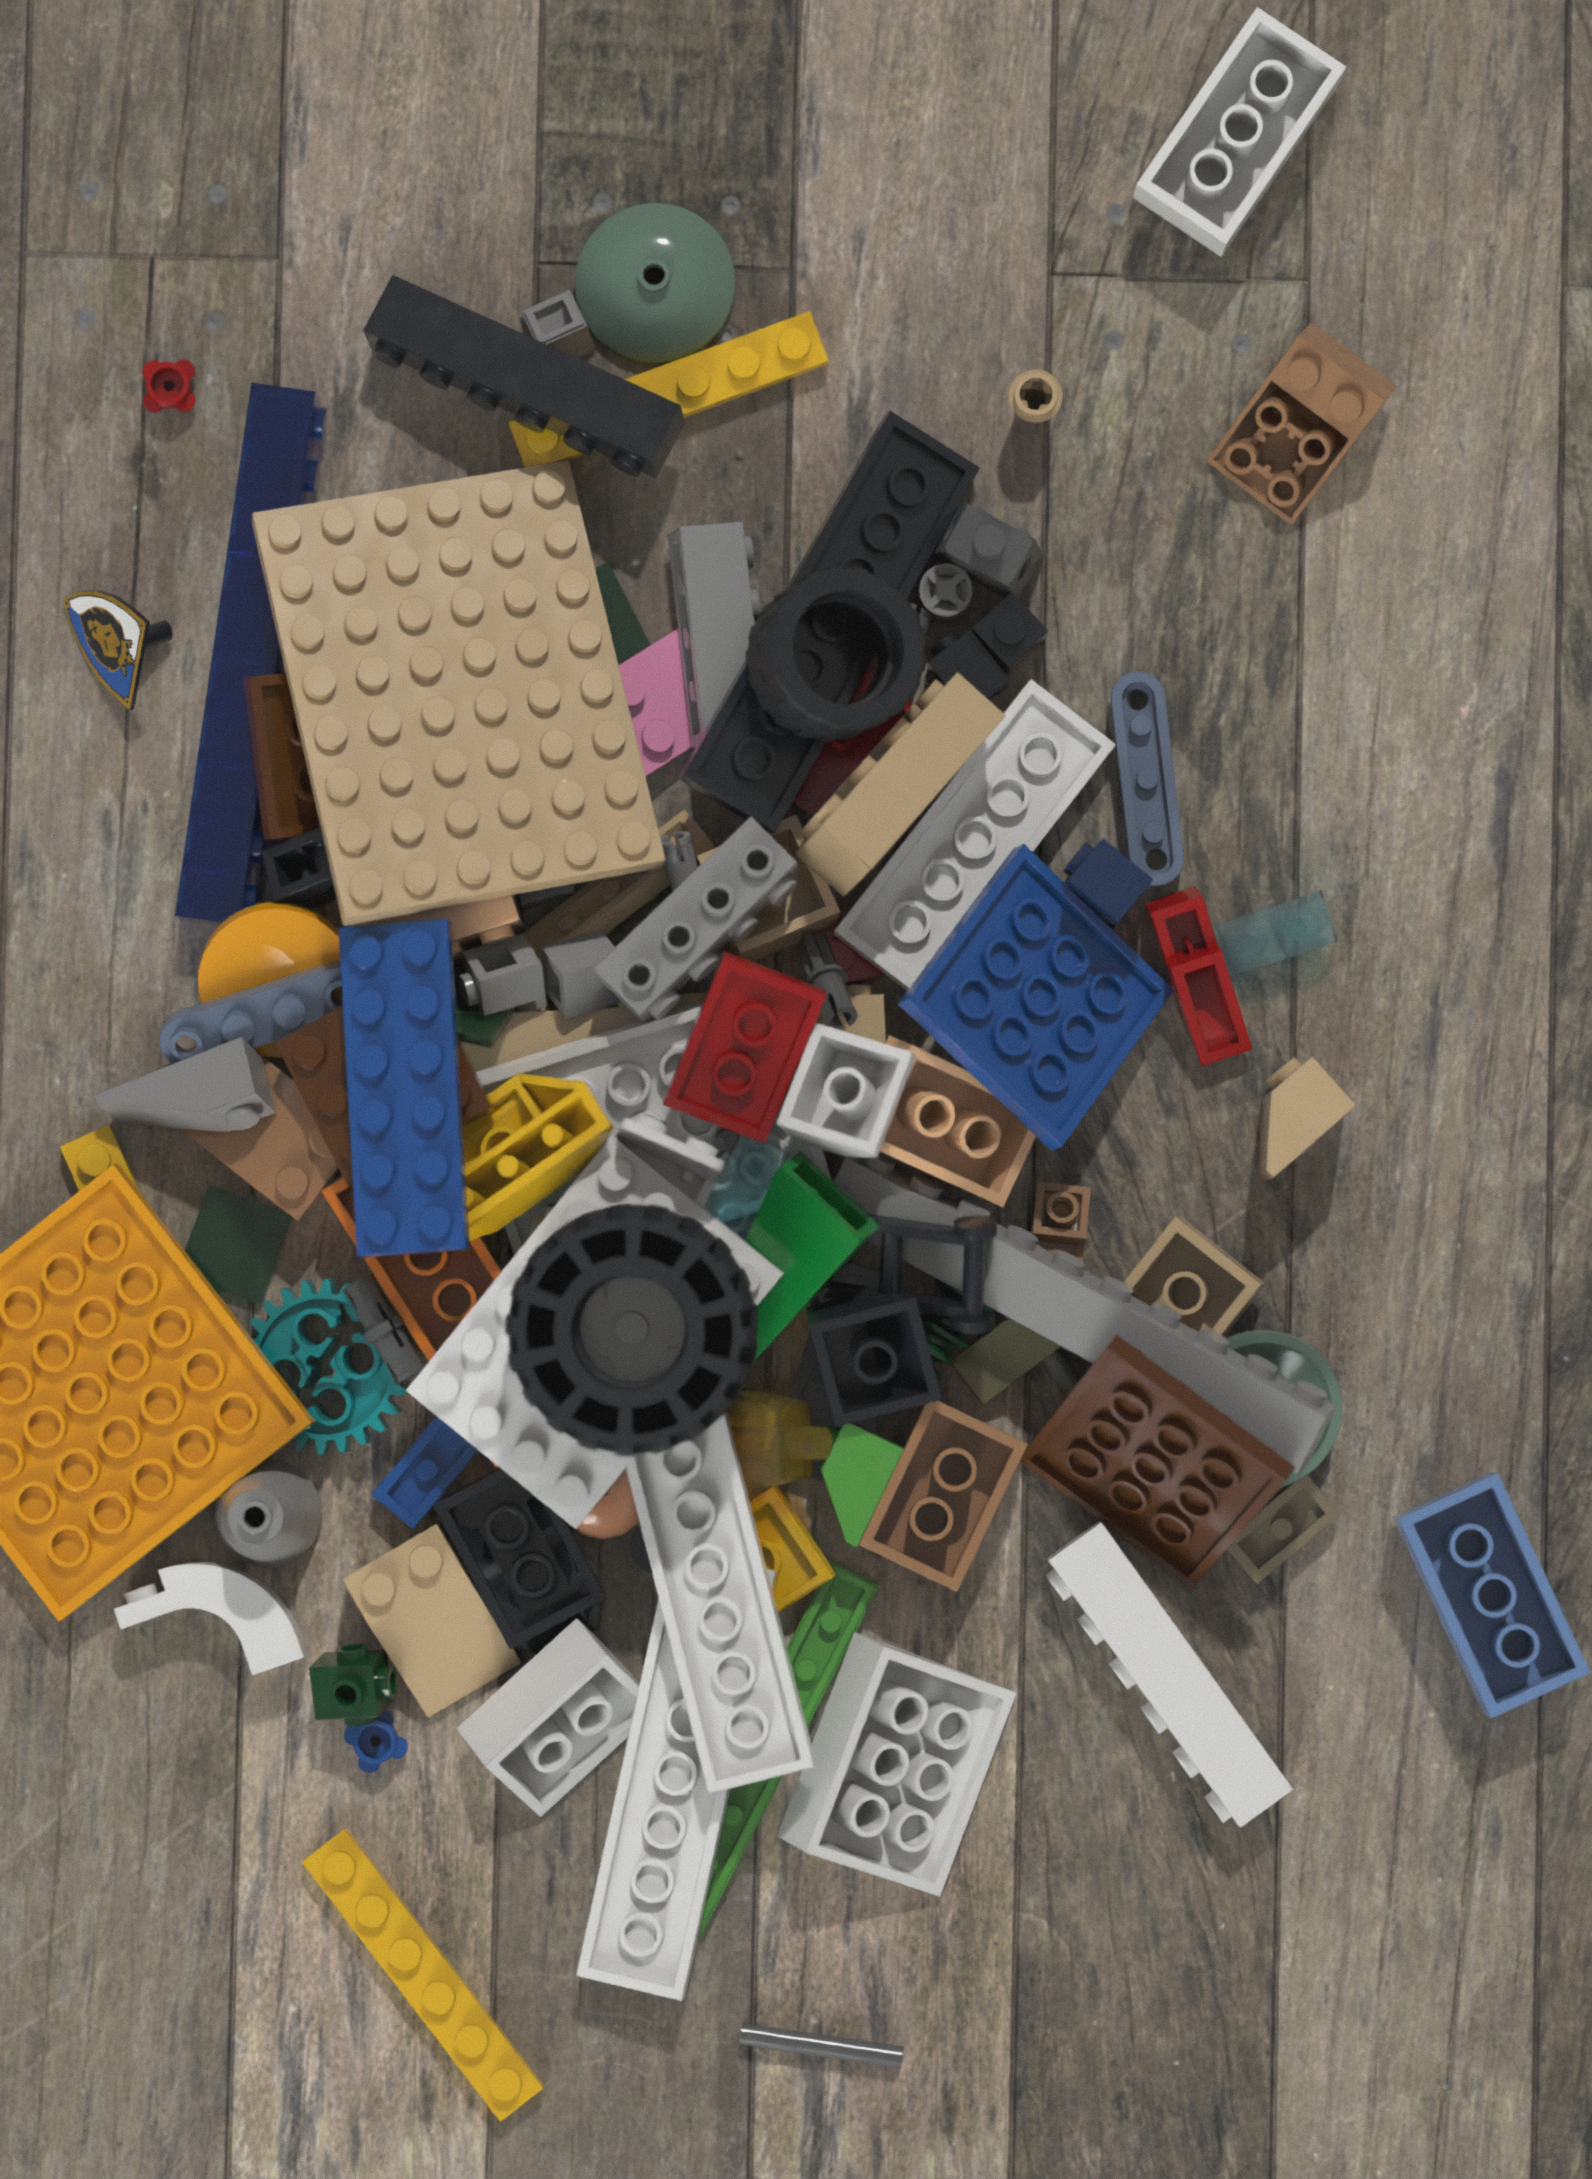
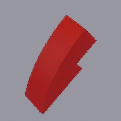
[1144,886,1253,1067]

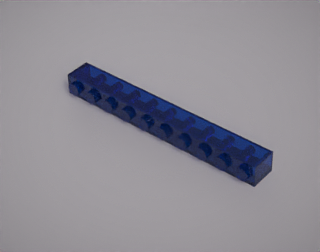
[175,383,327,925]

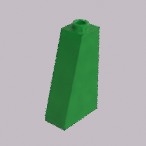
[745,1151,879,1366]

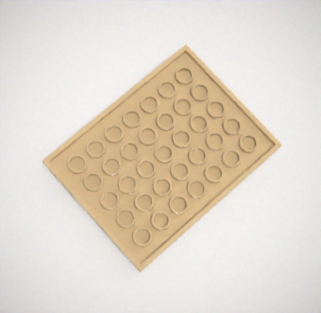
[251,460,666,926]

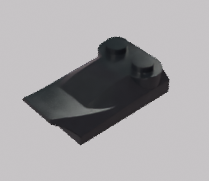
[433,1467,606,1655]

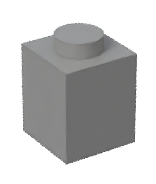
[541,929,621,1019]

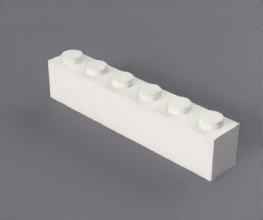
[1045,1521,1293,1828]

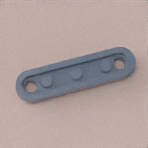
[1110,671,1184,887]
[159,960,343,1064]

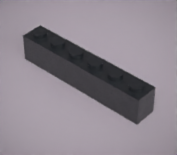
[363,275,685,478]

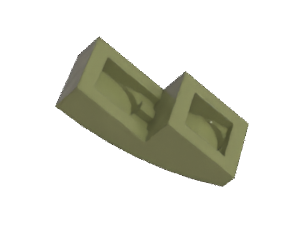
[952,1318,1061,1405]

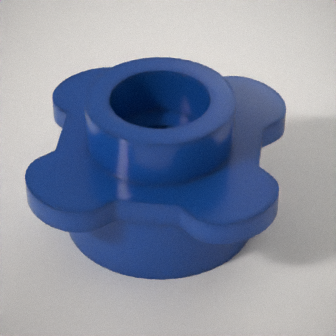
[344,1710,408,1773]

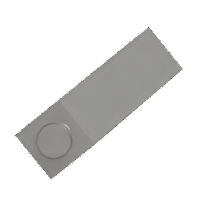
[95,1037,276,1132]

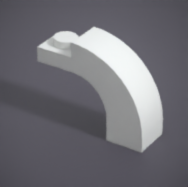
[114,1562,309,1676]

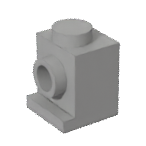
[458,934,547,1016]

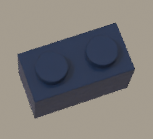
[1063,838,1153,930]

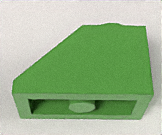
[815,1423,904,1548]

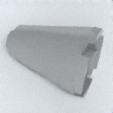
[213,1459,322,1568]

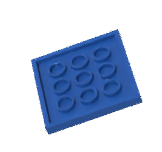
[898,844,1174,1150]

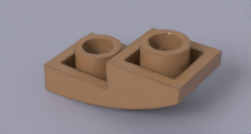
[1031,1181,1091,1261]

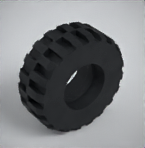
[505,1203,759,1456]

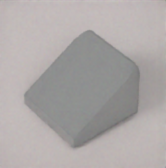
[521,290,595,359]

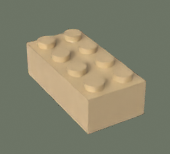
[795,672,1006,897]

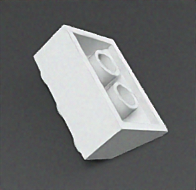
[456,1618,640,1817]

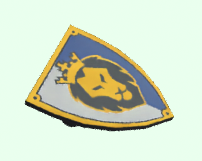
[63,590,173,710]

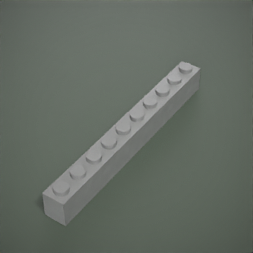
[834,1151,1337,1474]

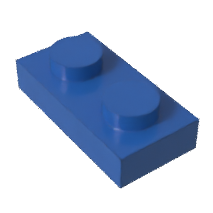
[371,1417,479,1529]

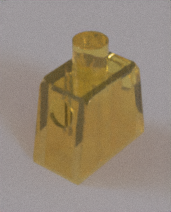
[727,1387,832,1490]

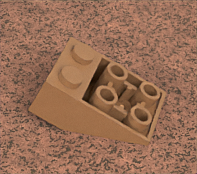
[1206,322,1397,526]

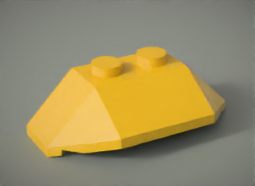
[463,1073,614,1241]

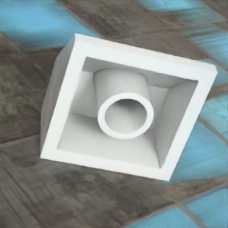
[776,1023,916,1157]

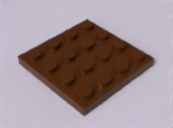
[1020,1334,1295,1589]

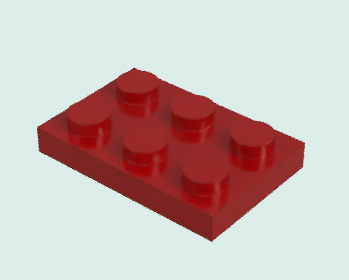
[663,951,827,1144]

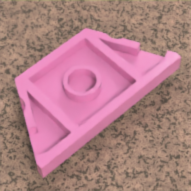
[619,629,691,777]

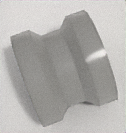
[918,563,973,622]

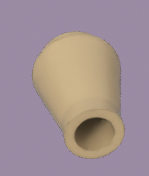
[1009,369,1063,423]

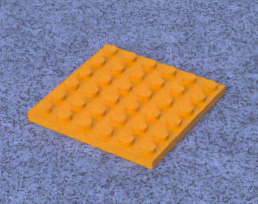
[0,1164,316,1622]

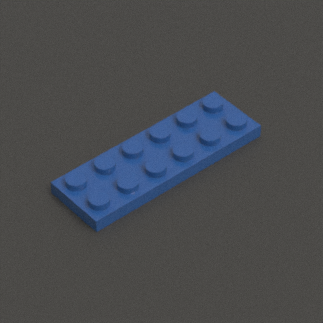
[339,919,470,1257]

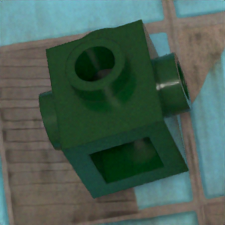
[309,1643,398,1726]

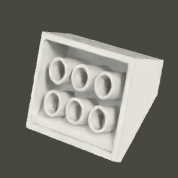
[777,1632,1016,1897]

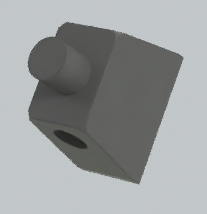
[930,503,1044,601]

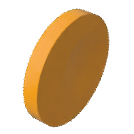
[198,902,343,1057]

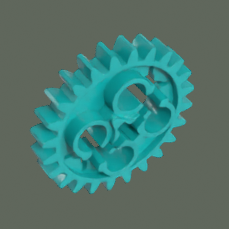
[249,1278,413,1455]

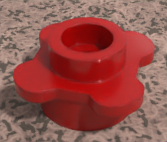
[142,359,196,413]

